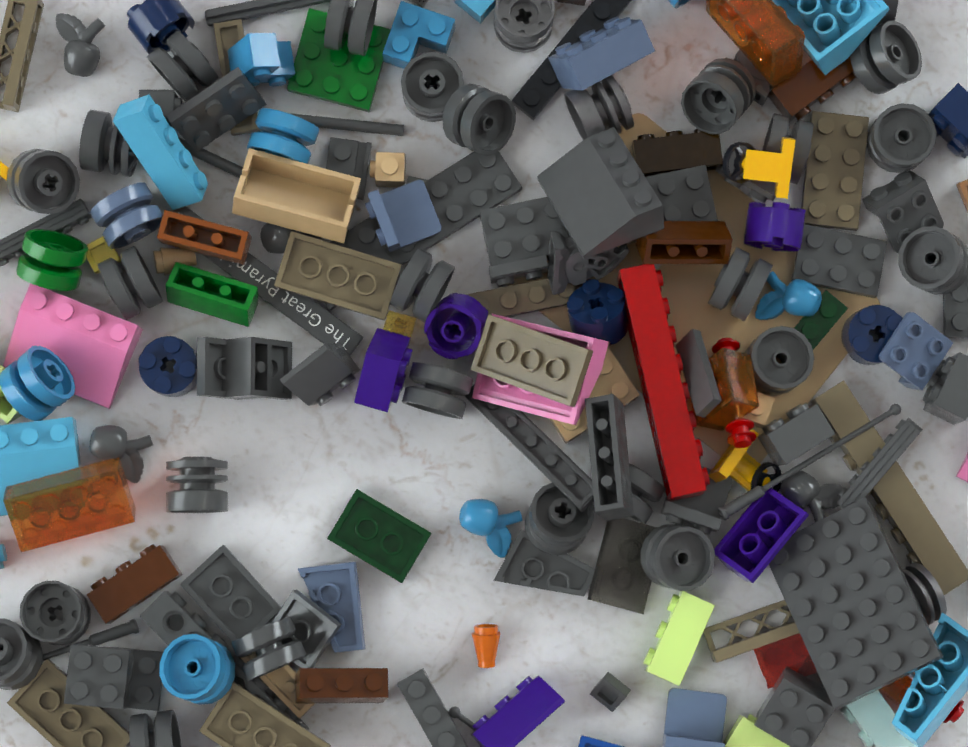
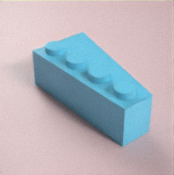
[892,612,968,747]

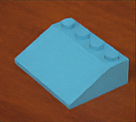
[763,0,890,75]
[0,417,85,516]

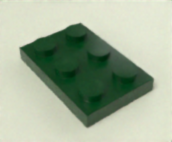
[327,489,432,583]

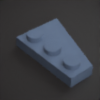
[297,562,366,653]

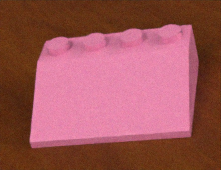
[3,283,143,409]
[472,314,609,425]

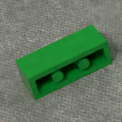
[165,262,258,327]

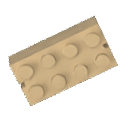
[232,148,361,244]

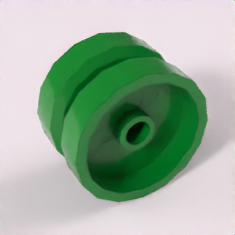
[16,229,88,291]

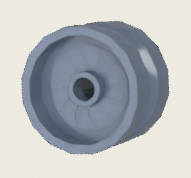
[90,182,163,249]

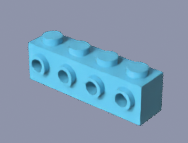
[113,94,208,210]

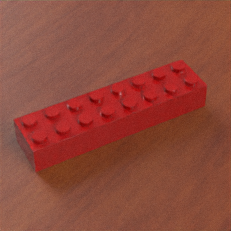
[617,264,710,502]

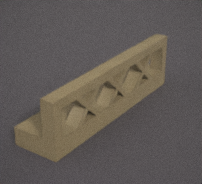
[0,0,44,112]
[703,600,799,663]

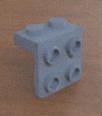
[365,180,442,252]
[879,312,953,391]
[662,688,727,747]

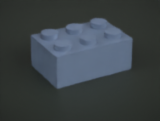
[548,17,655,91]

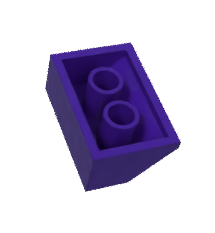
[714,488,809,583]
[470,676,565,747]

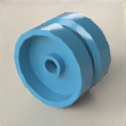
[247,108,319,164]
[0,346,75,421]
[160,634,235,705]

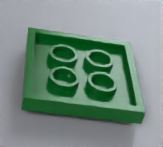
[287,8,391,112]

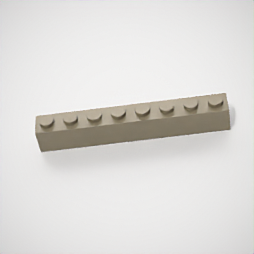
[810,380,968,595]

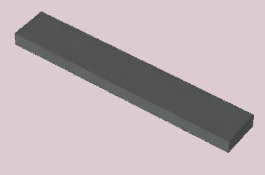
[465,384,594,512]

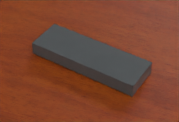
[675,329,722,417]

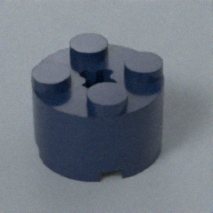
[127,0,195,54]
[567,279,628,345]
[841,305,903,365]
[139,336,197,397]

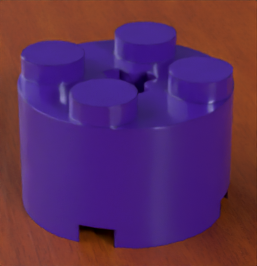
[744,202,806,252]
[424,293,488,359]

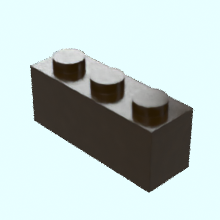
[632,129,723,177]

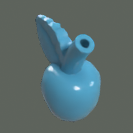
[755,271,822,320]
[459,499,523,558]

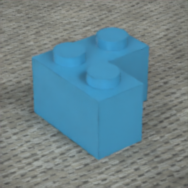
[382,1,456,69]
[227,33,295,87]

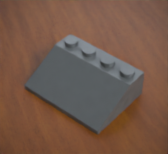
[537,127,664,259]

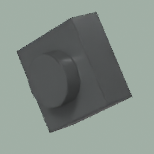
[590,672,631,712]

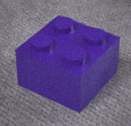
[354,328,413,412]

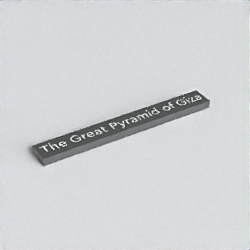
[173,206,363,355]

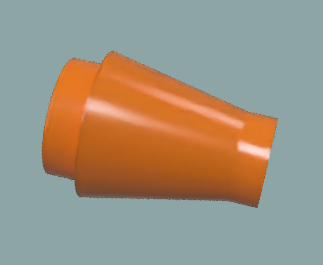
[472,624,501,668]

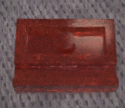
[754,633,817,689]

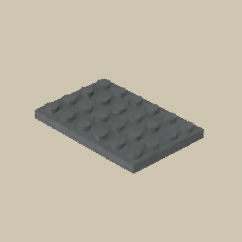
[769,497,944,710]

